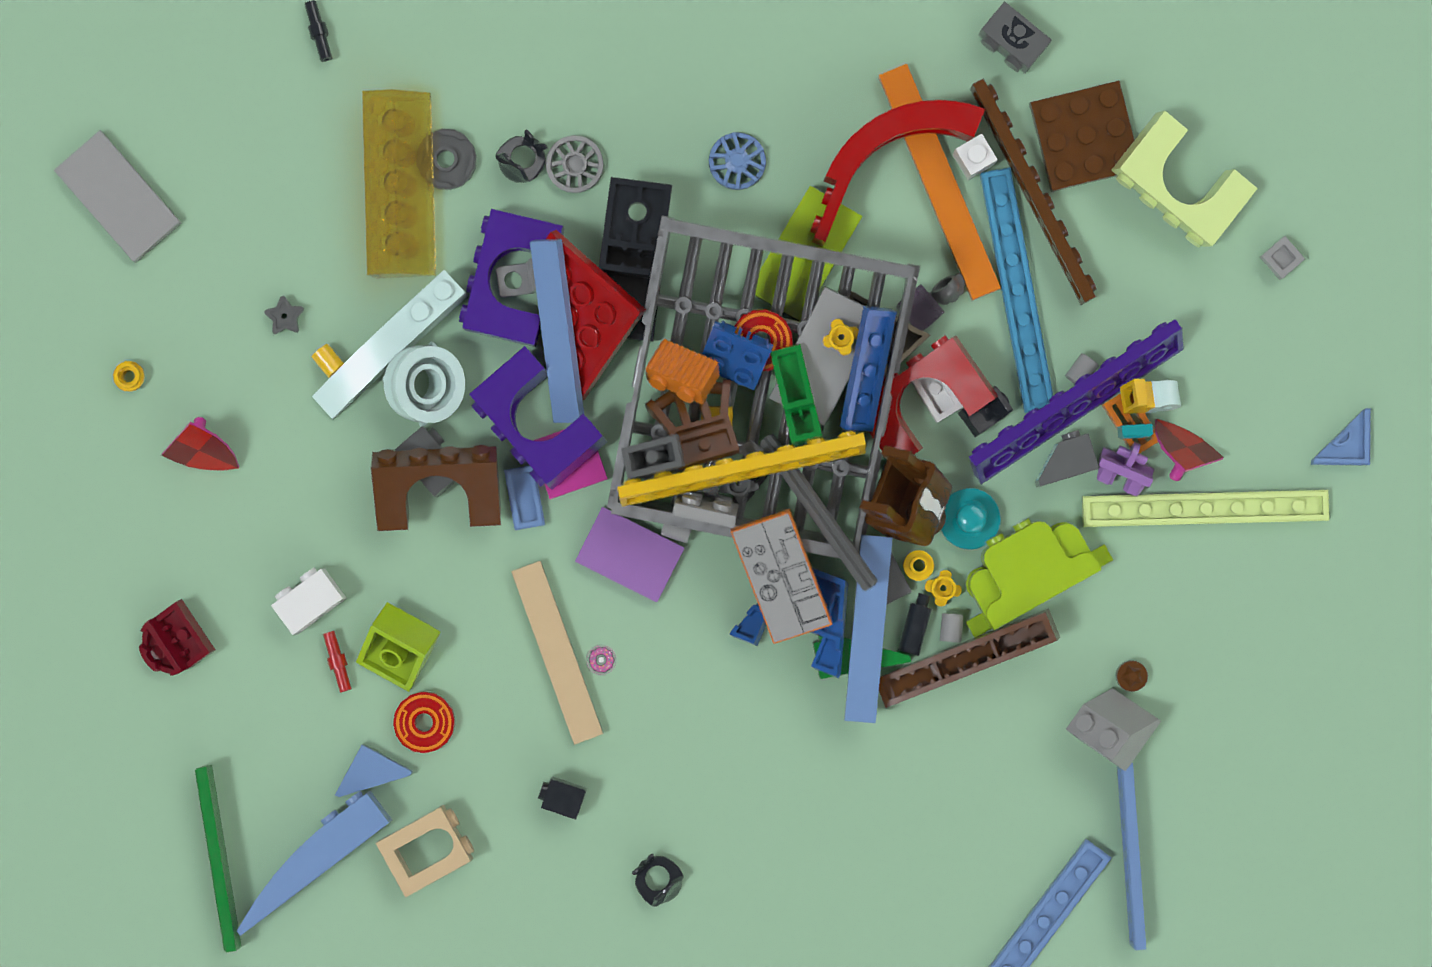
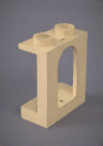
[376,805,474,898]

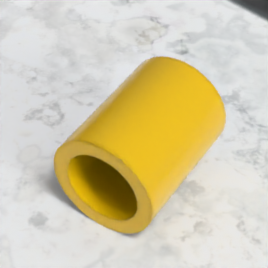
[311,344,344,378]

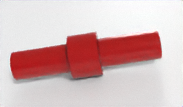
[323,631,352,693]

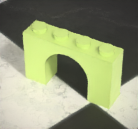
[1112,111,1258,248]

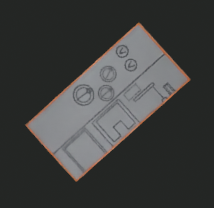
[730,509,832,644]

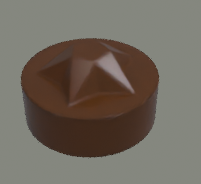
[1116,661,1148,692]

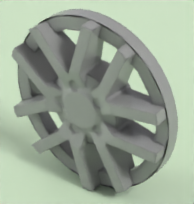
[546,135,603,193]

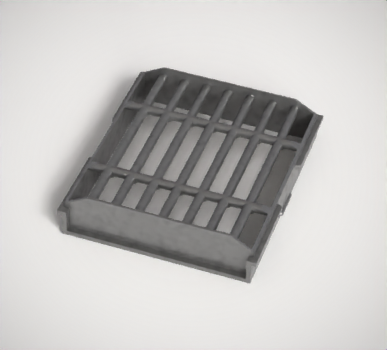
[607,216,920,558]

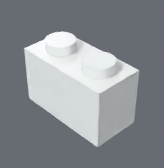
[271,567,347,635]

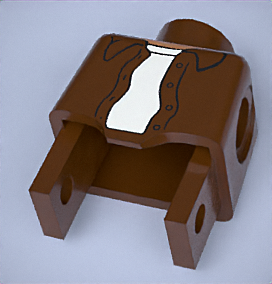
[860,446,952,546]

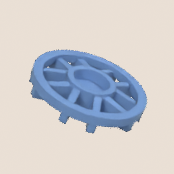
[709,132,766,190]

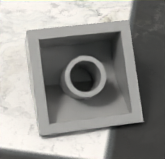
[1066,688,1161,771]

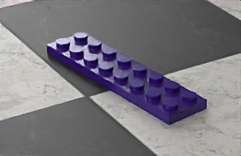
[969,319,1184,485]

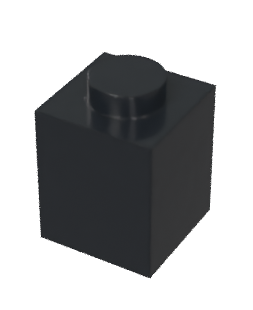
[538,776,587,820]

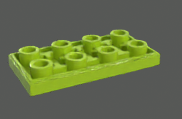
[755,185,863,321]

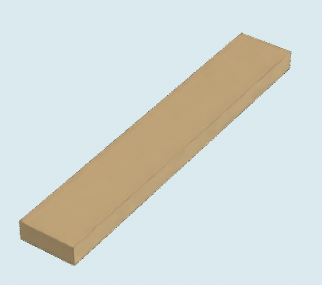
[511,561,604,745]

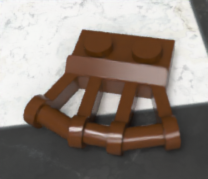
[644,379,739,470]

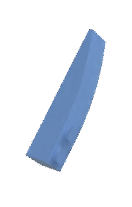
[237,791,392,936]

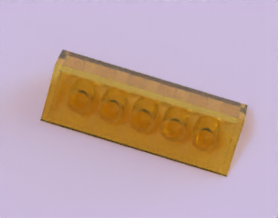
[362,89,436,279]

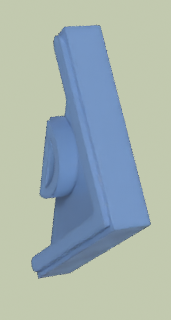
[1311,408,1371,466]
[335,744,413,797]

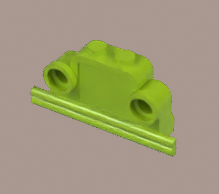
[966,518,1113,638]

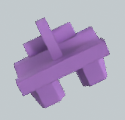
[1097,442,1154,497]

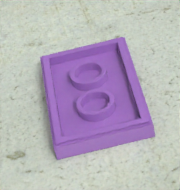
[575,507,684,602]

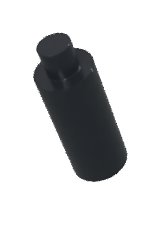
[898,593,932,656]

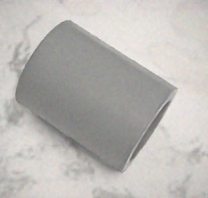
[1065,353,1099,384]
[661,524,691,543]
[940,613,963,643]

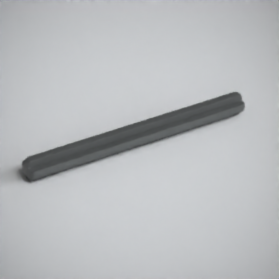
[761,434,877,591]

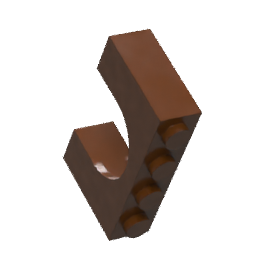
[371,445,501,531]

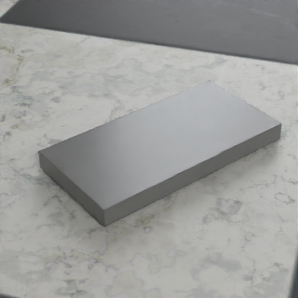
[54,130,181,263]
[769,286,864,426]

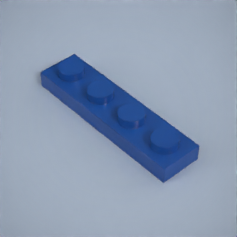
[840,306,897,432]

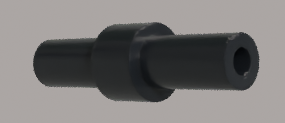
[304,0,332,62]

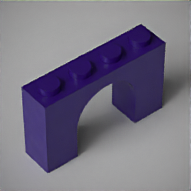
[459,209,565,348]
[469,346,608,490]

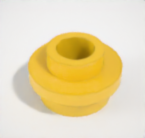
[113,361,145,392]
[903,550,934,581]

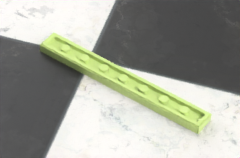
[1082,490,1329,527]

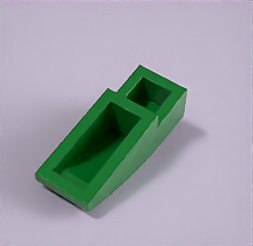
[770,344,823,448]

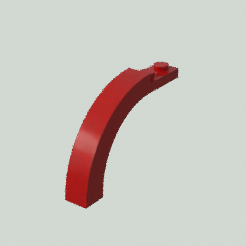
[810,100,985,246]

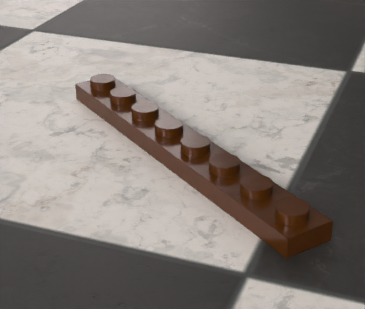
[970,78,1097,305]

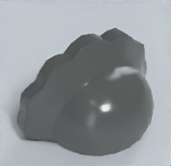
[928,273,965,305]

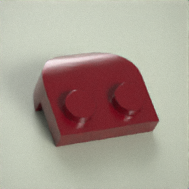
[139,599,216,676]

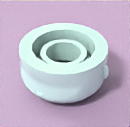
[383,341,465,427]

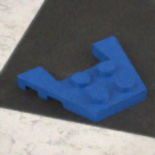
[730,568,849,678]

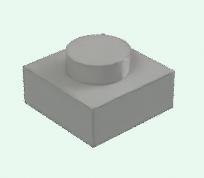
[1260,236,1305,280]

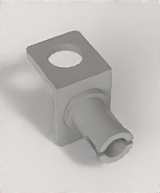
[496,258,536,298]

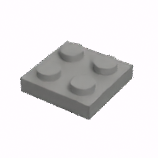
[672,490,739,528]

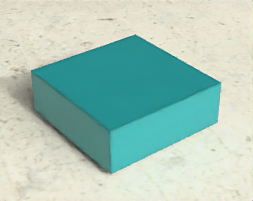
[1117,424,1153,439]

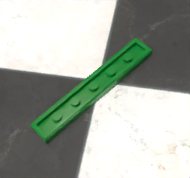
[195,765,242,953]

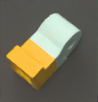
[1120,379,1181,414]

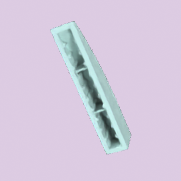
[312,270,468,419]

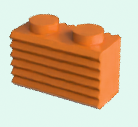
[645,338,719,404]

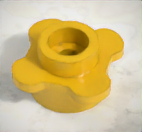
[823,319,859,355]
[925,570,962,607]

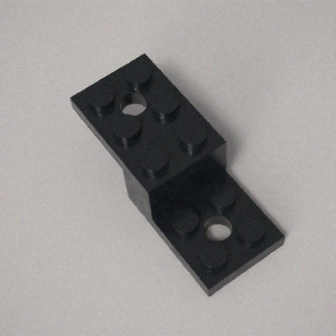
[599,177,672,342]

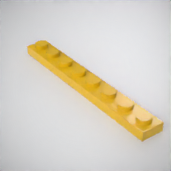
[617,431,866,507]

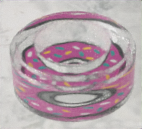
[586,644,617,675]

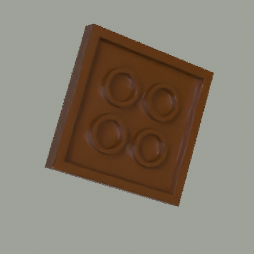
[1029,81,1134,192]

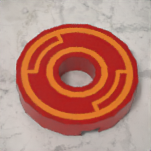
[734,309,793,371]
[393,691,455,753]

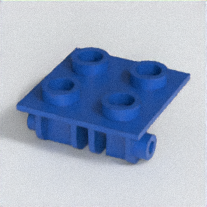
[702,320,773,390]

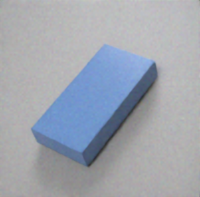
[504,465,546,531]

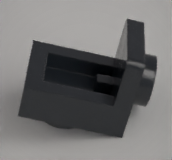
[958,386,1013,438]

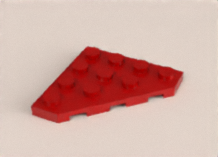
[546,230,646,400]

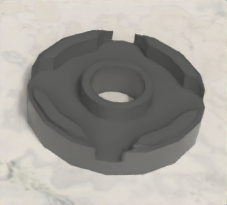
[415,129,477,190]

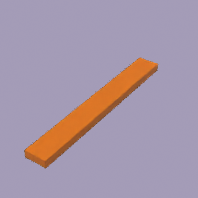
[878,64,1001,301]

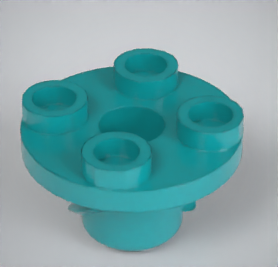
[941,488,1001,550]

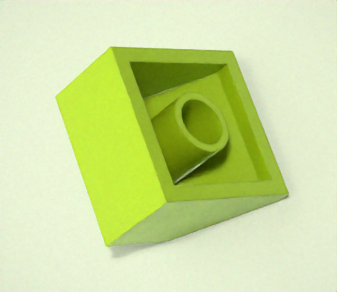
[356,602,441,692]

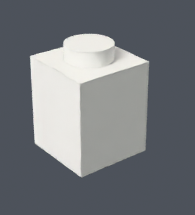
[952,134,998,180]

